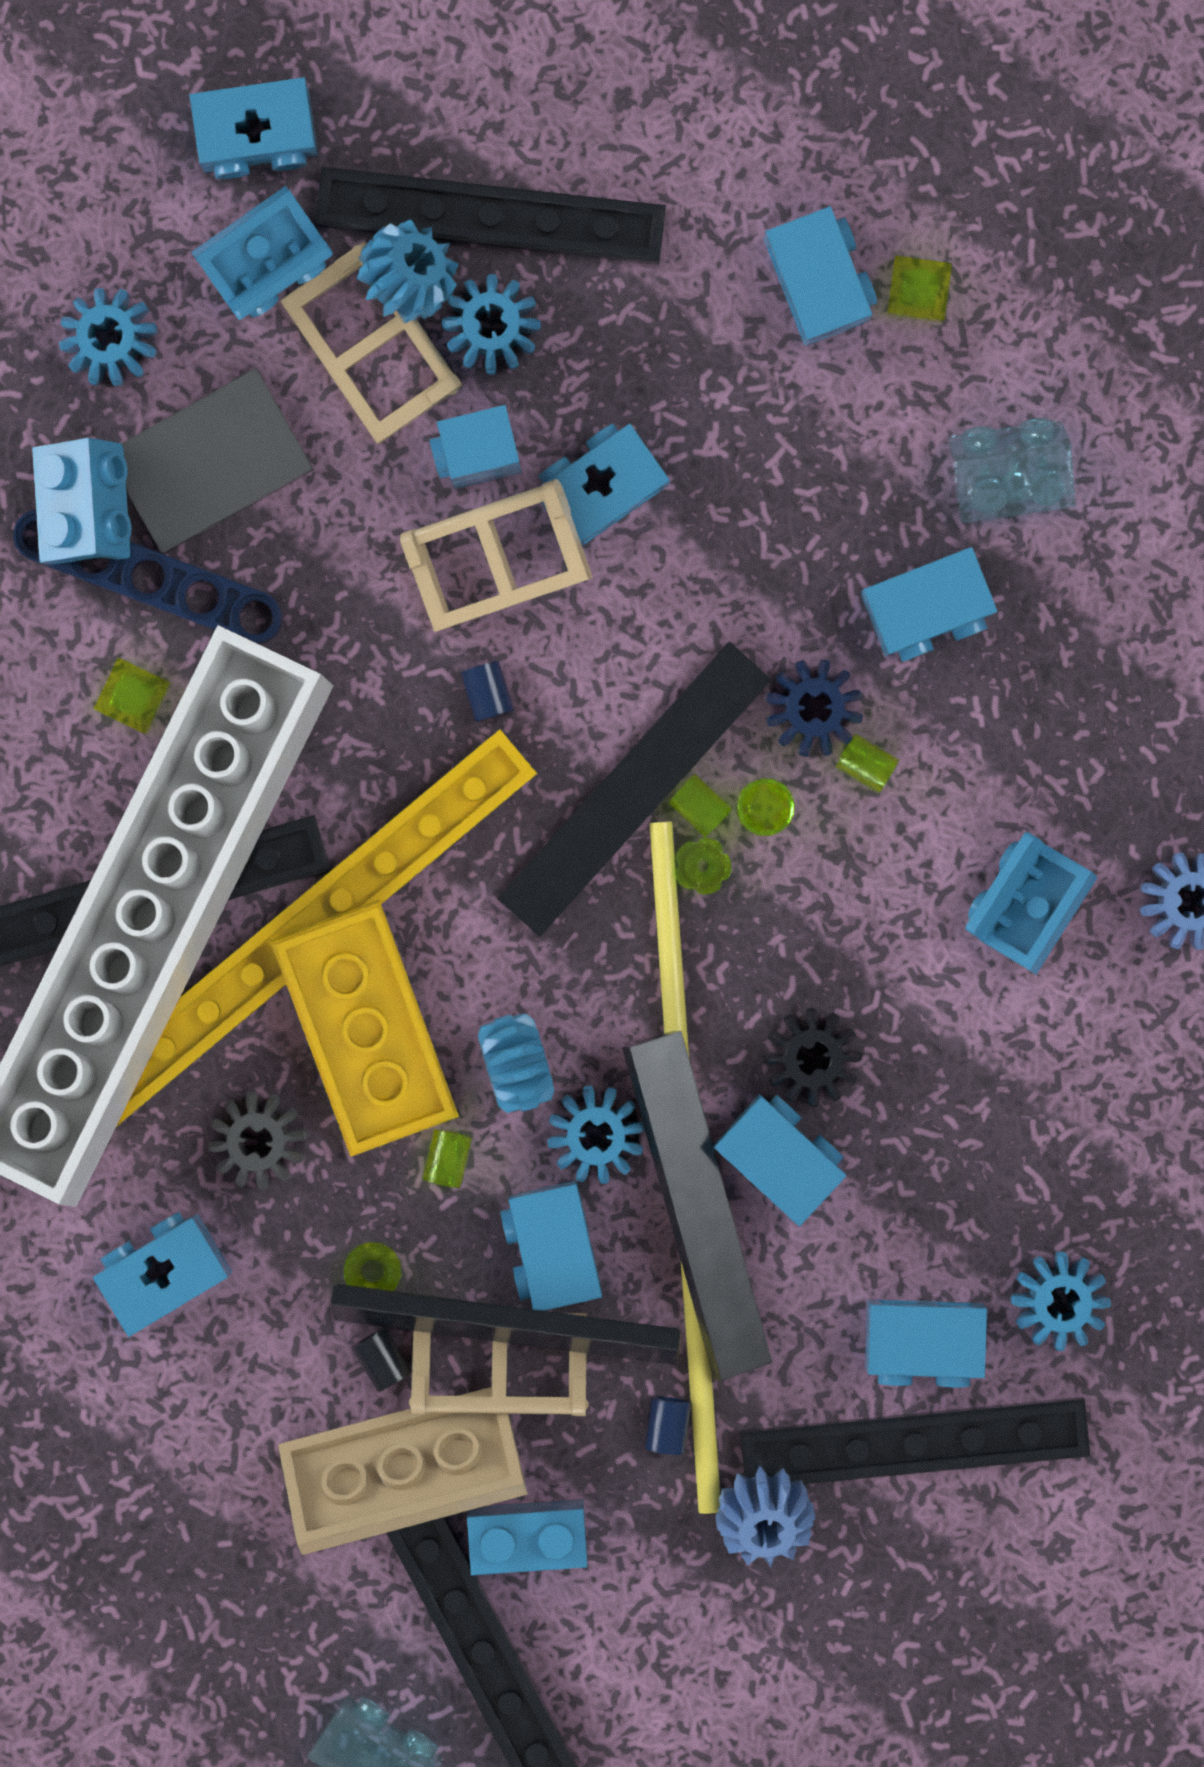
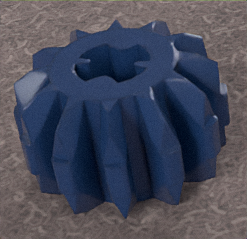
[765,659,863,757]

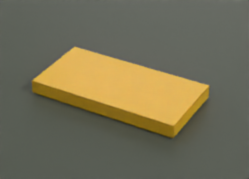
[270,900,459,1157]

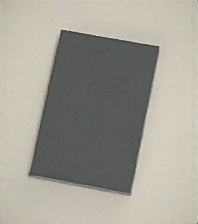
[122,368,314,555]

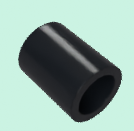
[351,1327,412,1392]

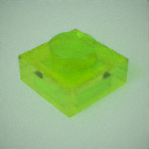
[886,255,952,323]
[93,657,172,735]

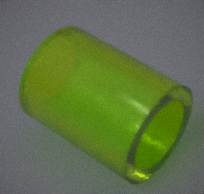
[834,733,900,794]
[668,774,733,838]
[422,1128,473,1188]

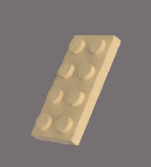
[278,1387,528,1555]

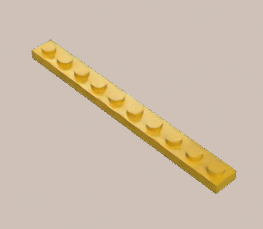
[116,729,537,1127]

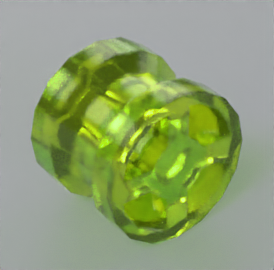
[736,778,795,836]

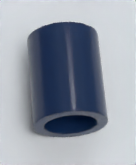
[460,661,514,722]
[645,1396,692,1455]

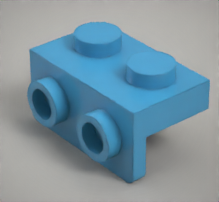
[191,186,333,320]
[32,438,132,565]
[965,832,1098,975]

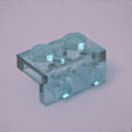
[948,418,1076,523]
[307,1695,443,1767]

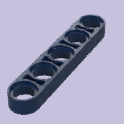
[13,510,283,644]

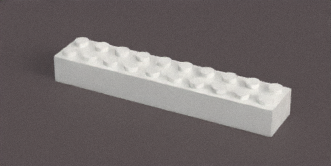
[0,625,333,1207]

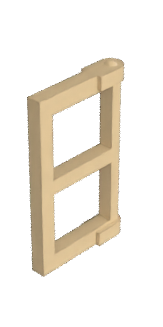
[280,242,463,444]
[400,479,593,632]
[409,1313,589,1416]

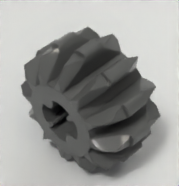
[208,1091,308,1190]

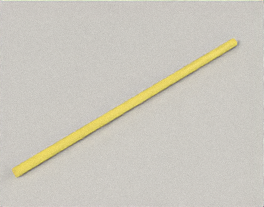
[649,821,720,1514]

